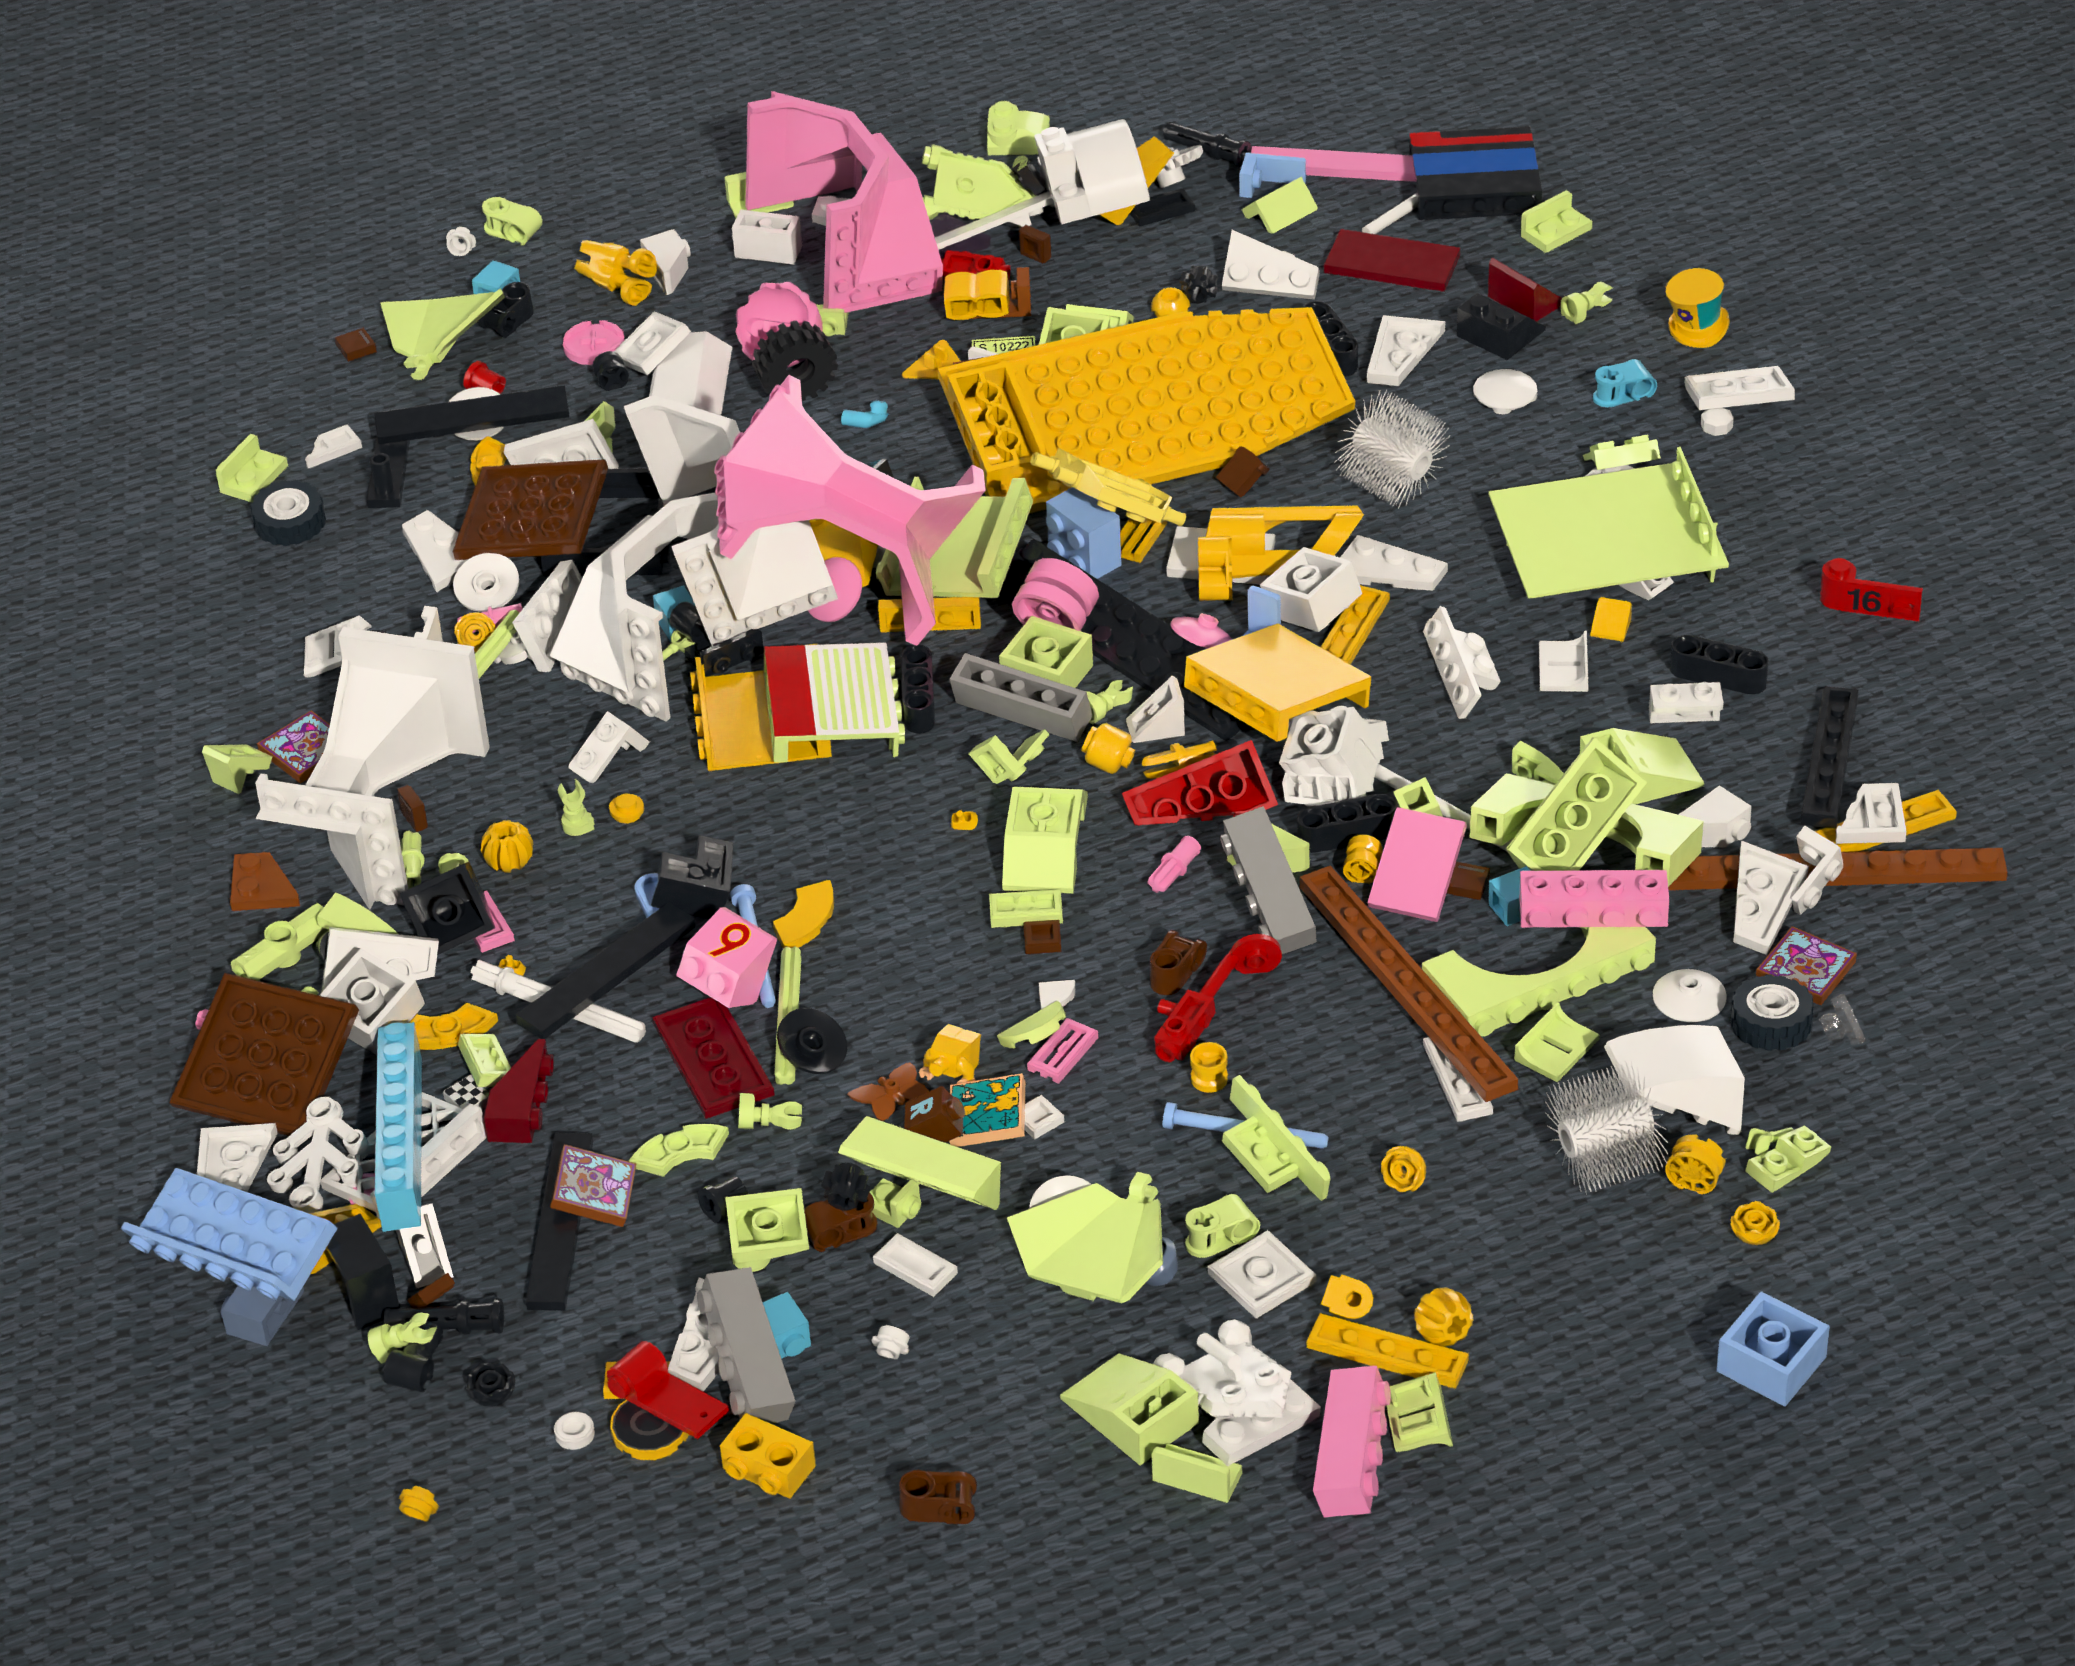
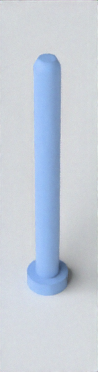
[730,884,776,1008]
[1163,1102,1328,1149]

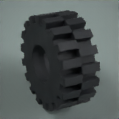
[752,320,838,401]

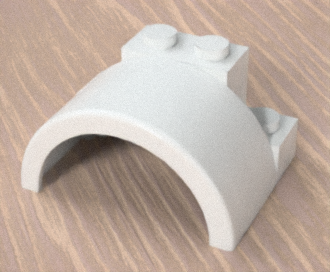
[1034,119,1150,224]

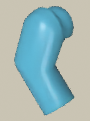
[841,401,889,428]

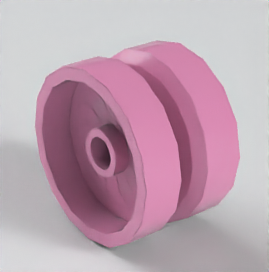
[1012,558,1099,631]

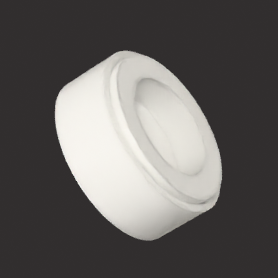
[554,1412,595,1450]

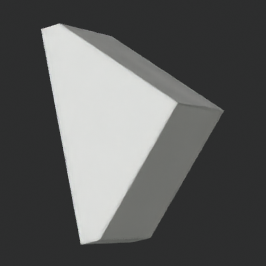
[1126,676,1185,743]

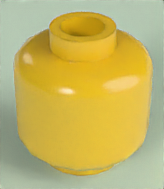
[1081,723,1136,774]

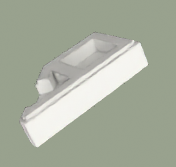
[305,424,362,469]

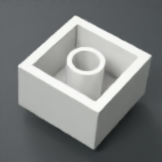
[1260,547,1362,632]
[319,948,425,1055]

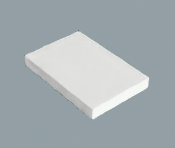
[1684,366,1795,410]
[1166,526,1275,585]

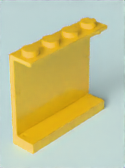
[690,644,832,771]

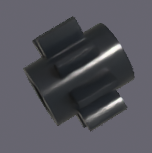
[1180,265,1218,303]
[821,1162,871,1211]

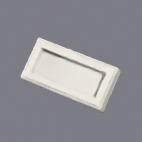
[873,1233,958,1297]

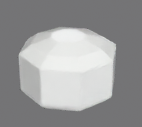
[1700,408,1733,436]

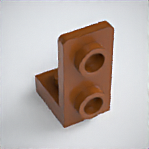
[971,267,1031,319]

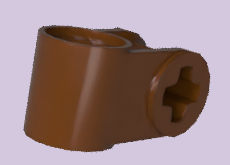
[1150,930,1207,995]
[804,1192,878,1252]
[899,1470,977,1524]

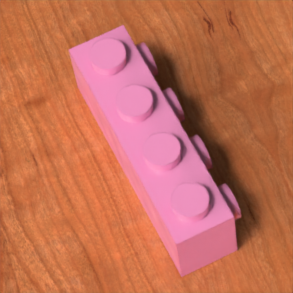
[1519,870,1669,928]
[1313,1365,1391,1517]

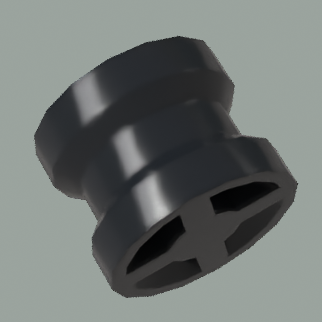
[592,351,629,391]

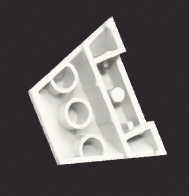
[1604,1025,1745,1134]

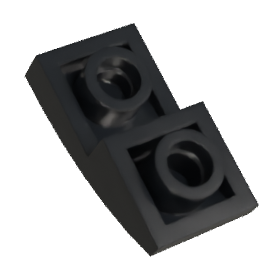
[1011,155,1046,196]

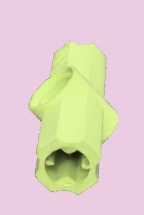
[231,903,329,981]

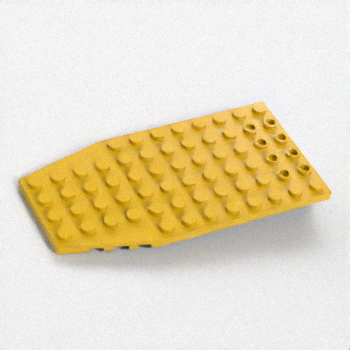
[938,307,1355,513]

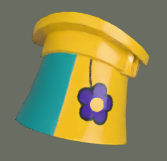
[1666,268,1730,348]

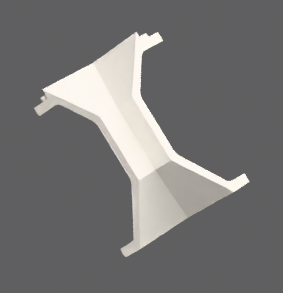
[624,395,838,646]
[550,493,719,721]
[255,627,490,910]

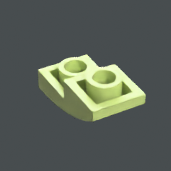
[1512,741,1564,785]
[317,893,398,934]
[1745,1126,1831,1193]

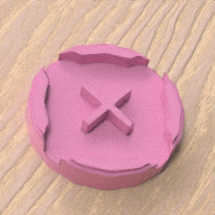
[563,320,625,365]

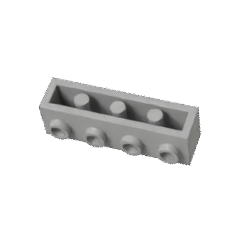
[949,653,1092,742]
[1220,806,1317,954]
[697,1267,796,1424]

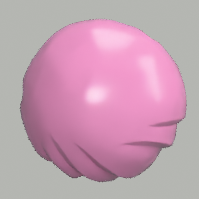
[736,282,823,368]

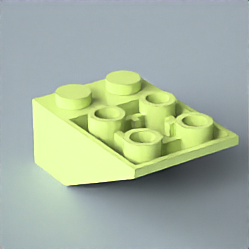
[1580,728,1704,804]
[1060,1354,1199,1465]

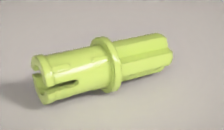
[401,830,425,889]

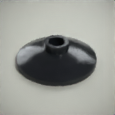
[777,1008,847,1074]

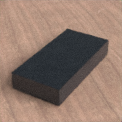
[1130,188,1195,227]

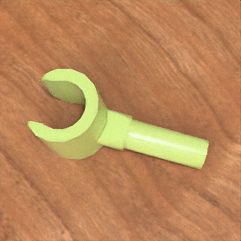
[662,630,695,661]
[1745,1127,1794,1155]

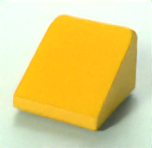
[1590,597,1632,642]

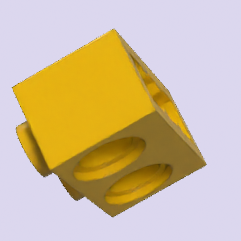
[720,1413,816,1499]

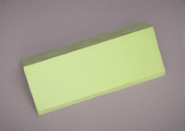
[1506,737,1647,871]
[838,1116,1001,1210]

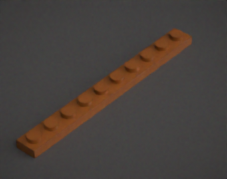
[1668,848,2008,890]
[1299,865,1518,1102]

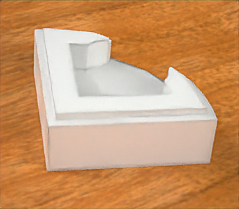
[1039,980,1075,1010]

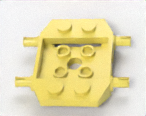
[1031,448,1186,527]

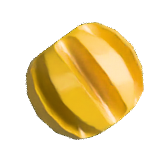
[481,820,533,873]
[1414,1287,1473,1347]

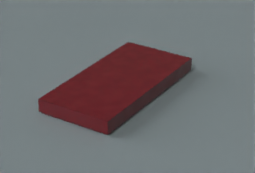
[1324,229,1460,292]
[652,997,775,1119]

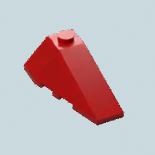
[1122,740,1278,826]

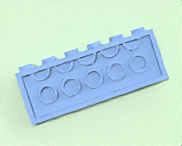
[121,1168,337,1301]

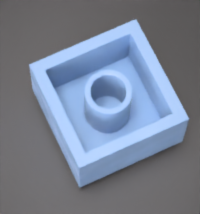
[1046,487,1121,579]
[1717,1292,1829,1406]

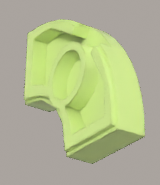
[629,1124,729,1176]

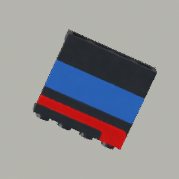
[1409,126,1542,220]

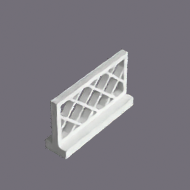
[320,1092,487,1219]

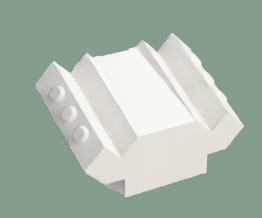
[1279,706,1389,806]

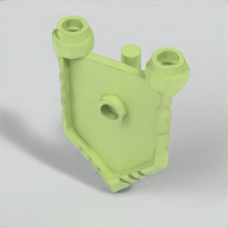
[922,144,1037,221]

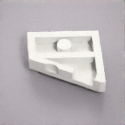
[1836,783,1906,844]

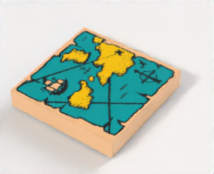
[949,1073,1026,1147]

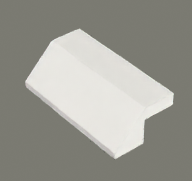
[649,331,732,416]

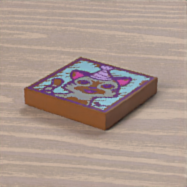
[257,711,330,784]
[1756,926,1857,1006]
[550,1144,636,1227]

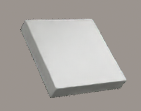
[614,312,691,375]
[1207,1230,1317,1318]

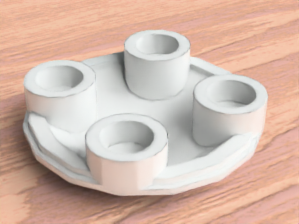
[1473,369,1537,414]

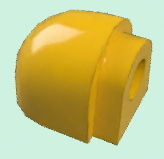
[1321,1274,1373,1320]

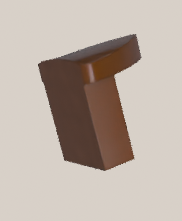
[1216,446,1270,497]

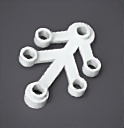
[267,1097,368,1214]

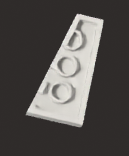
[512,560,582,672]

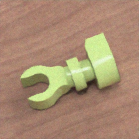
[1561,282,1613,324]
[1086,680,1133,724]
[558,779,595,836]
[738,1093,802,1129]
[368,1313,437,1364]

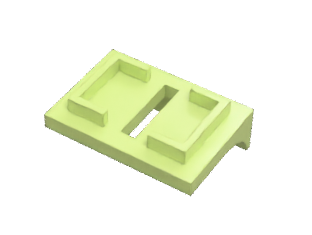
[1583,435,1660,470]
[1514,1002,1600,1082]
[1386,1372,1453,1452]

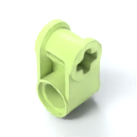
[482,197,543,245]
[1185,1194,1260,1258]

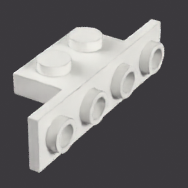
[1423,606,1501,719]

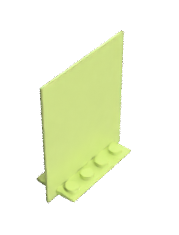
[1489,447,1729,599]

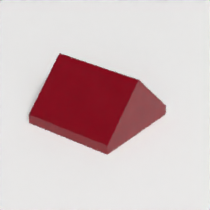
[1488,258,1562,322]

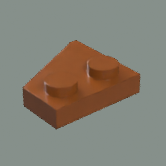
[230,852,300,911]

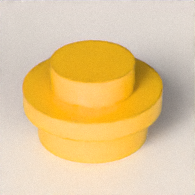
[609,794,644,824]
[399,1486,439,1521]

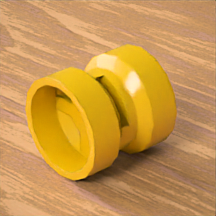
[1343,835,1383,884]
[1190,1042,1228,1093]

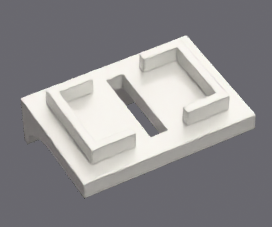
[304,616,372,677]
[1539,631,1588,692]

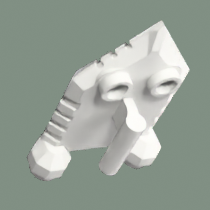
[1153,1319,1291,1418]

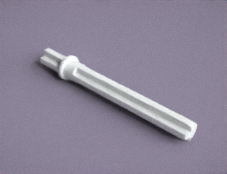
[471,960,646,1043]

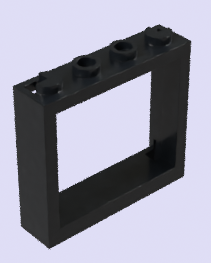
[541,468,672,576]

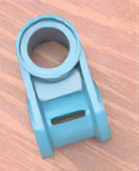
[1593,359,1657,407]

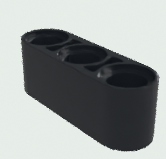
[1303,301,1358,377]
[1670,635,1769,695]
[901,645,935,734]
[1297,794,1397,853]

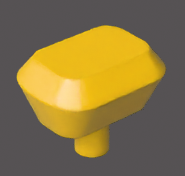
[951,810,978,830]
[498,955,526,976]

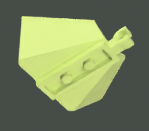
[380,288,505,380]
[1007,1172,1163,1303]

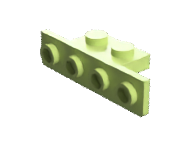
[1222,1075,1330,1200]

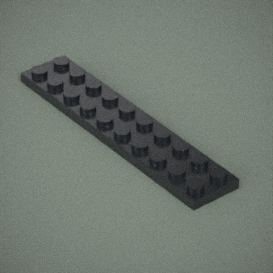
[999,538,1246,741]

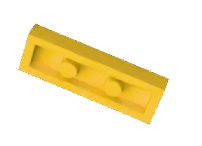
[878,597,981,632]

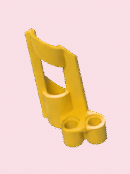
[1198,505,1364,601]

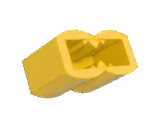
[944,270,1010,320]

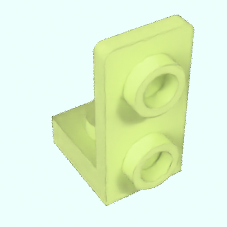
[969,729,1050,784]

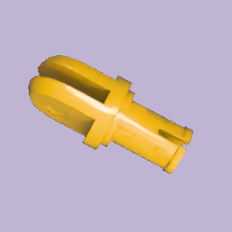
[1142,740,1217,779]

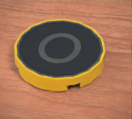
[610,1400,689,1460]

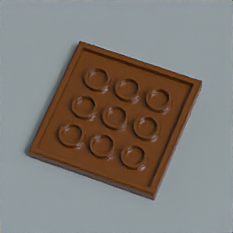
[452,459,608,560]
[169,973,359,1136]

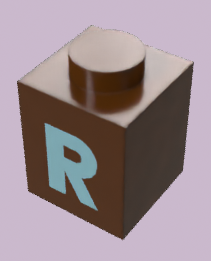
[904,1086,965,1143]

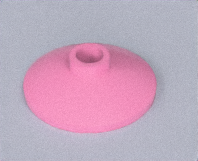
[808,557,862,622]
[1170,613,1233,649]

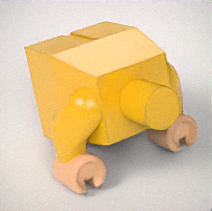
[919,1024,981,1084]

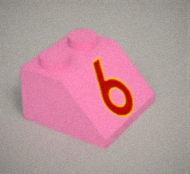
[676,907,777,1008]

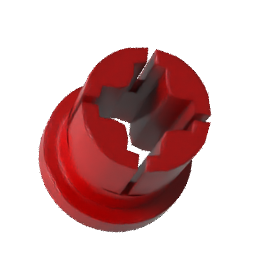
[463,361,506,394]

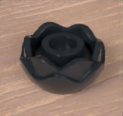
[466,1363,515,1407]

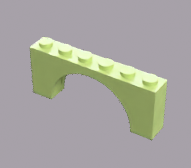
[1470,773,1704,887]
[1422,927,1656,1036]

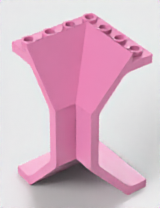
[745,91,943,313]
[714,375,986,646]

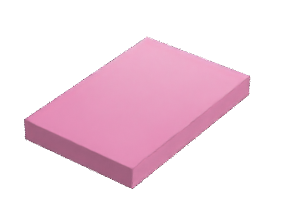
[1367,807,1467,922]

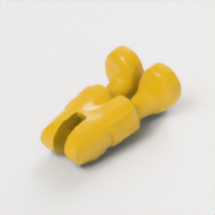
[574,240,657,306]

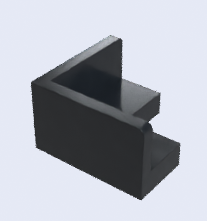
[651,835,734,919]
[326,1214,400,1330]

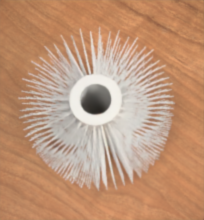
[1334,390,1451,509]
[1545,1061,1668,1194]

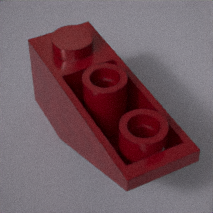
[484,1039,554,1143]

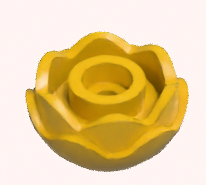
[1151,288,1190,317]
[454,612,496,653]
[1381,1146,1426,1192]
[1731,1201,1780,1245]

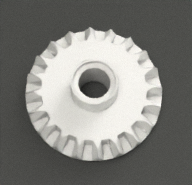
[1156,145,1203,188]

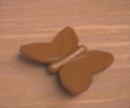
[847,1062,929,1121]

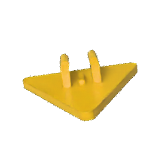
[902,340,961,379]

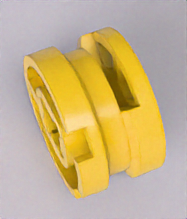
[1665,1135,1726,1194]

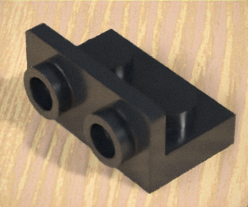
[685,629,764,677]

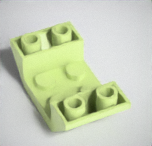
[1002,787,1088,894]

